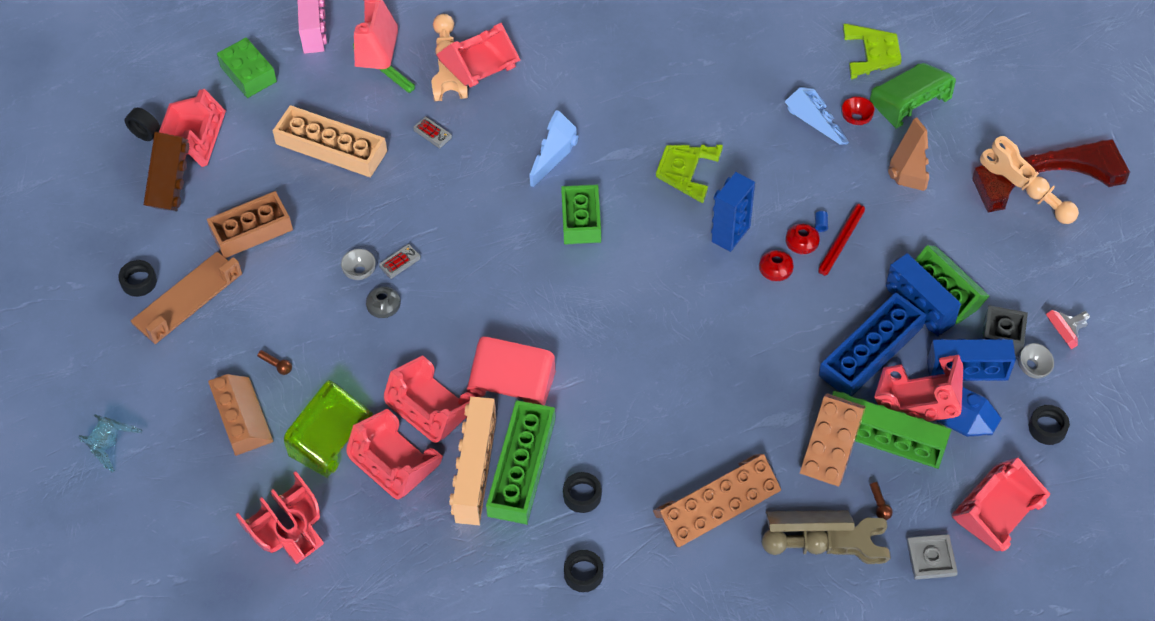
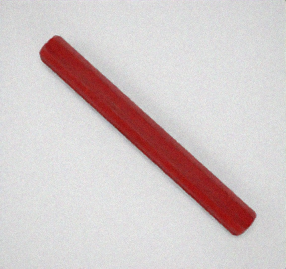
[818,204,865,276]

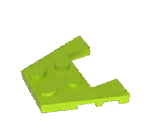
[843,24,902,79]
[656,145,723,203]

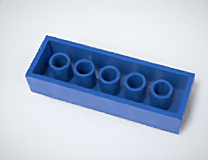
[819,293,926,397]

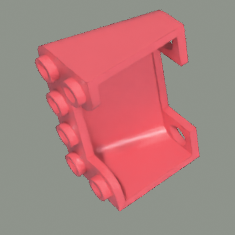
[874,355,963,422]

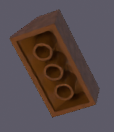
[143,132,189,212]

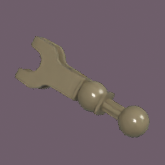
[761,518,891,564]

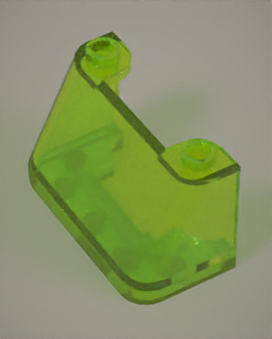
[284,380,373,478]

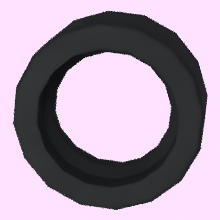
[124,107,160,141]
[118,260,157,297]
[1028,405,1070,445]
[563,472,602,513]
[564,550,603,592]

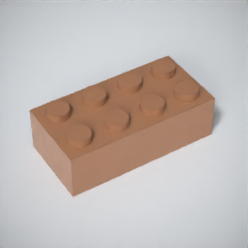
[206,191,293,258]
[800,394,866,487]

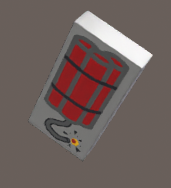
[413,116,452,149]
[379,244,421,279]

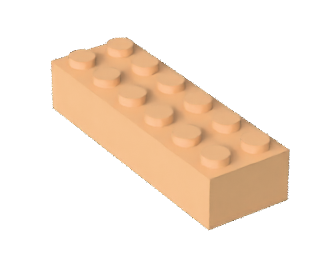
[273,105,387,178]
[449,397,497,525]

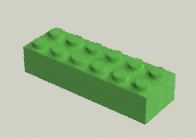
[832,391,952,469]
[486,400,556,525]

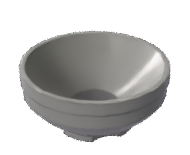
[341,249,376,280]
[1018,343,1054,379]

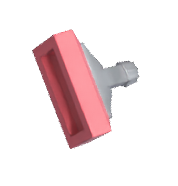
[1046,310,1090,350]

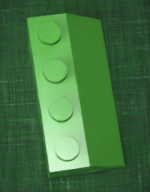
[915,245,989,324]

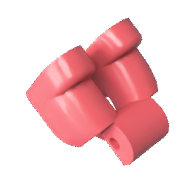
[235,471,324,565]

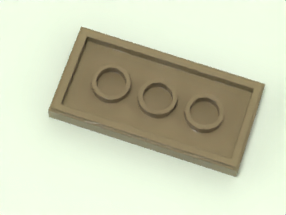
[766,510,854,532]

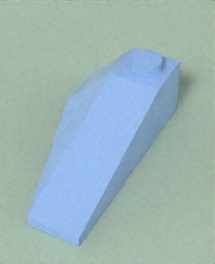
[785,87,849,145]
[530,110,578,187]

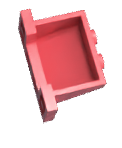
[159,89,226,167]

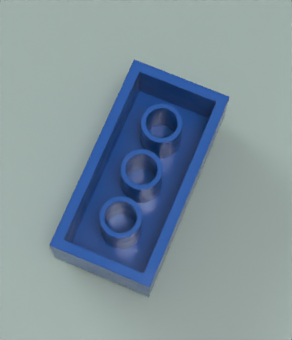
[711,172,755,252]
[886,253,961,337]
[927,338,1016,381]

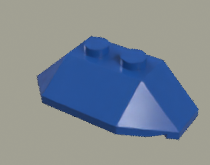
[935,387,1002,437]

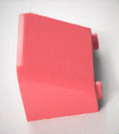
[354,0,398,69]
[436,23,520,88]
[467,337,556,406]
[384,355,475,443]
[346,409,443,499]
[951,458,1051,552]

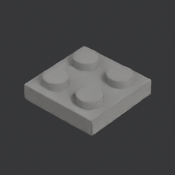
[907,534,958,580]

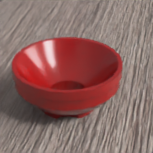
[842,97,875,125]
[785,223,820,254]
[759,250,794,281]

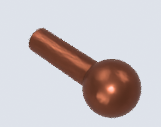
[257,350,292,375]
[870,482,893,520]

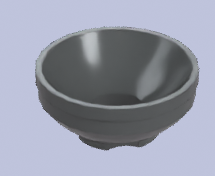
[366,286,401,318]

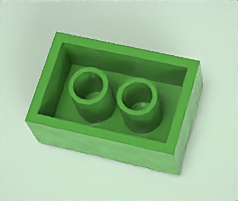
[216,38,277,98]
[561,185,601,244]

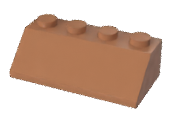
[208,374,273,456]

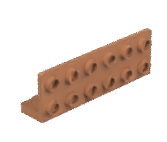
[131,252,242,344]
[653,454,781,547]

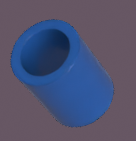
[815,211,828,232]

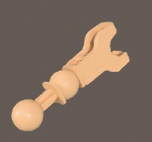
[431,14,468,102]
[980,136,1079,224]

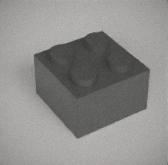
[982,305,1028,357]

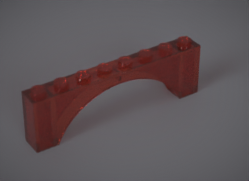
[972,139,1130,213]

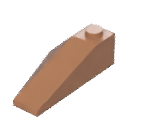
[888,118,929,191]

